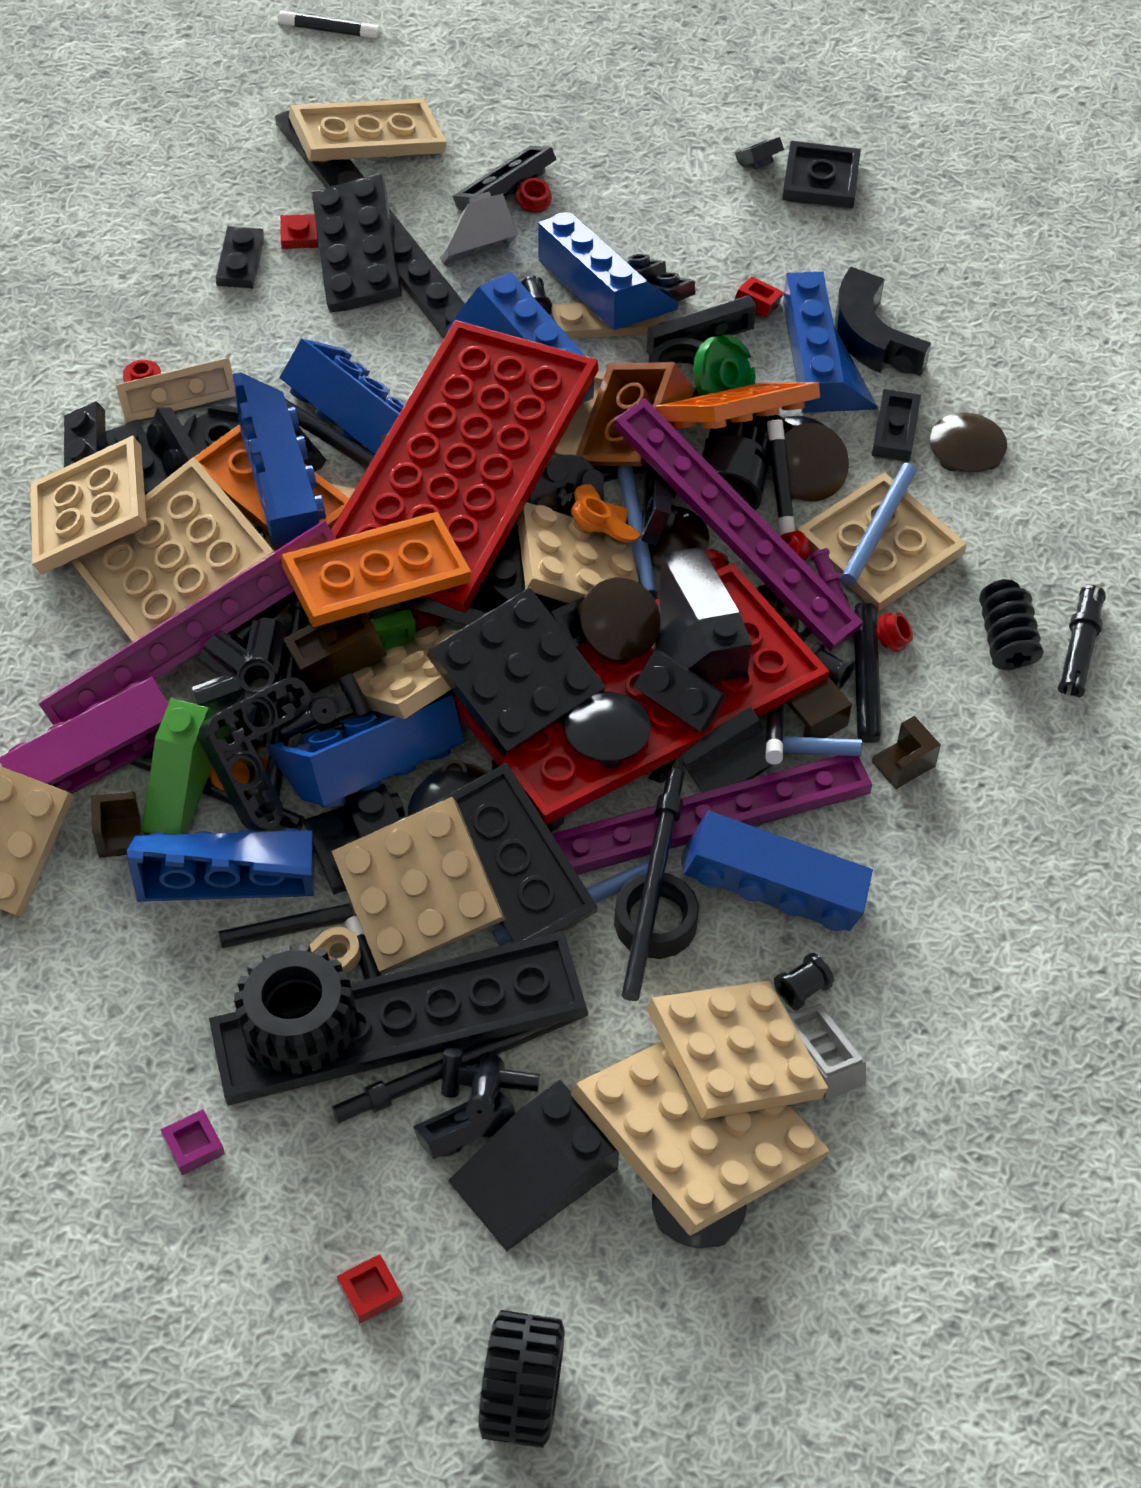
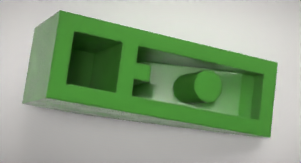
[141,698,228,835]

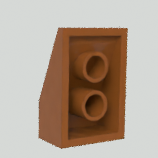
[575,362,695,466]

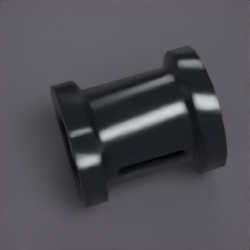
[810,642,855,690]
[774,953,834,1010]

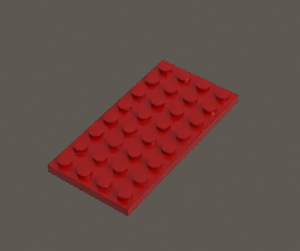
[331,320,599,613]
[453,563,830,825]

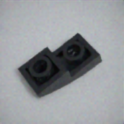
[626,254,696,302]

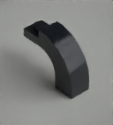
[835,266,931,376]

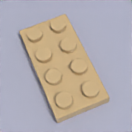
[289,98,447,162]

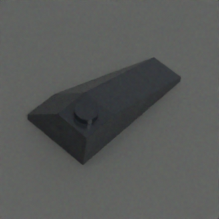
[655,547,752,683]

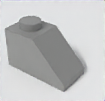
[440,192,517,264]

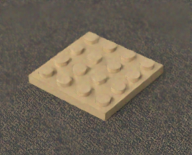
[70,457,274,642]
[571,1041,830,1236]

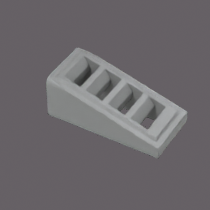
[789,1004,866,1100]

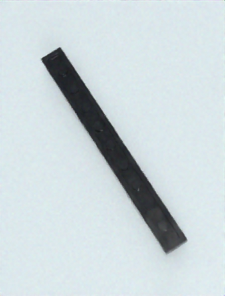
[275,110,465,339]

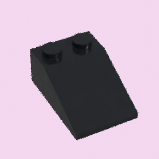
[449,1080,619,1251]

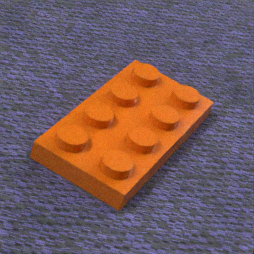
[655,382,820,429]
[195,425,350,546]
[282,512,471,627]

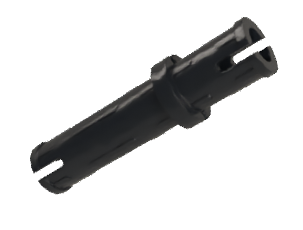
[1058,585,1106,697]

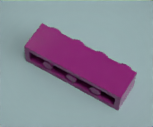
[0,677,168,794]

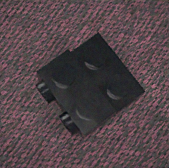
[304,783,405,895]

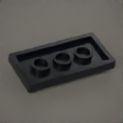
[311,174,402,312]
[430,762,598,943]

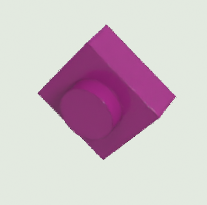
[160,1109,225,1175]

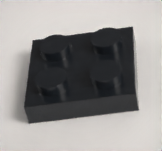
[782,141,861,208]

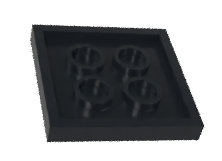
[426,587,606,757]

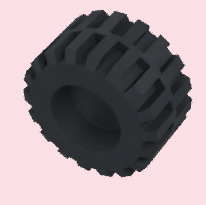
[234,945,357,1074]
[478,1310,565,1448]

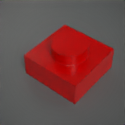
[280,214,318,249]
[734,276,784,318]
[337,1254,403,1324]

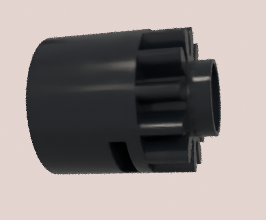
[702,422,771,511]

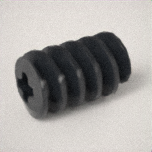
[979,579,1044,670]

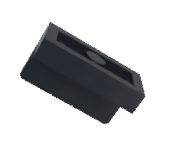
[680,706,774,792]

